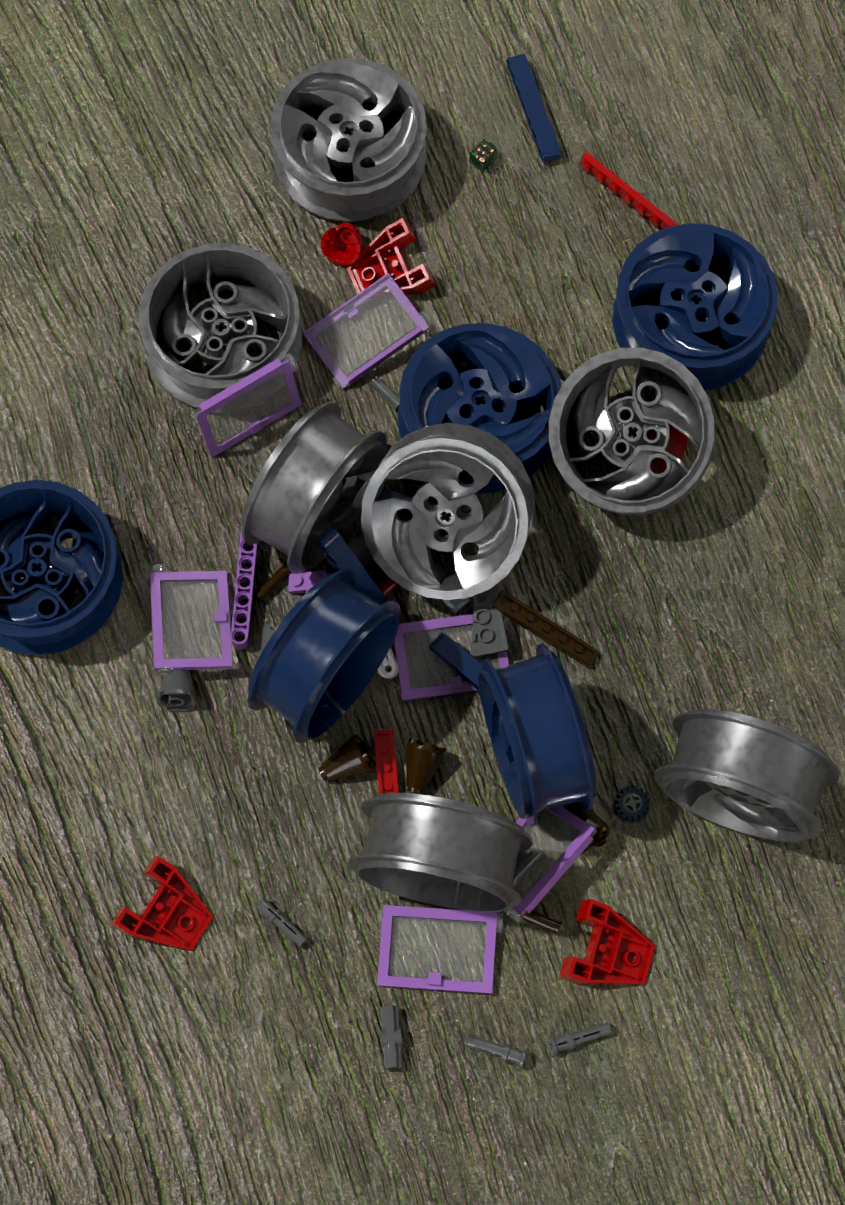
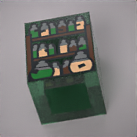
[469,139,497,173]

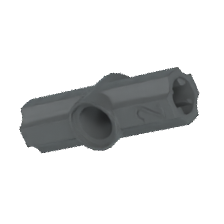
[380,1005,402,1070]

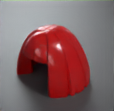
[320,223,362,265]

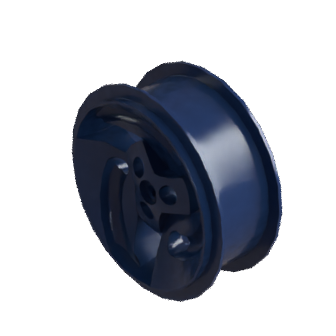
[612,223,778,391]
[397,323,561,494]
[0,480,123,656]
[247,568,400,743]
[478,643,597,826]

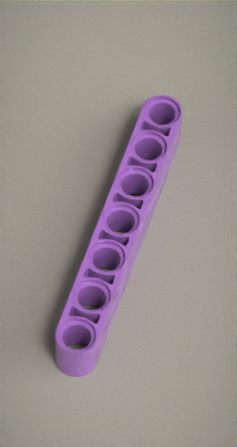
[231,527,259,650]

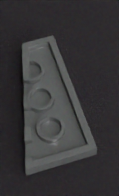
[471,585,509,658]

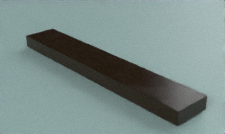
[492,590,600,668]

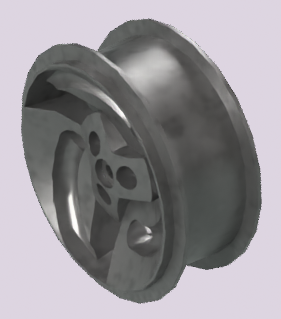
[270,58,427,222]
[138,243,302,412]
[549,348,715,515]
[241,401,386,574]
[361,423,535,600]
[654,709,840,842]
[348,793,533,912]

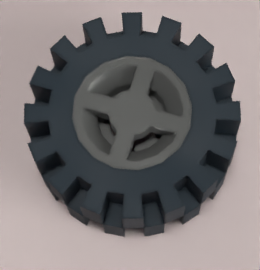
[614,785,650,824]

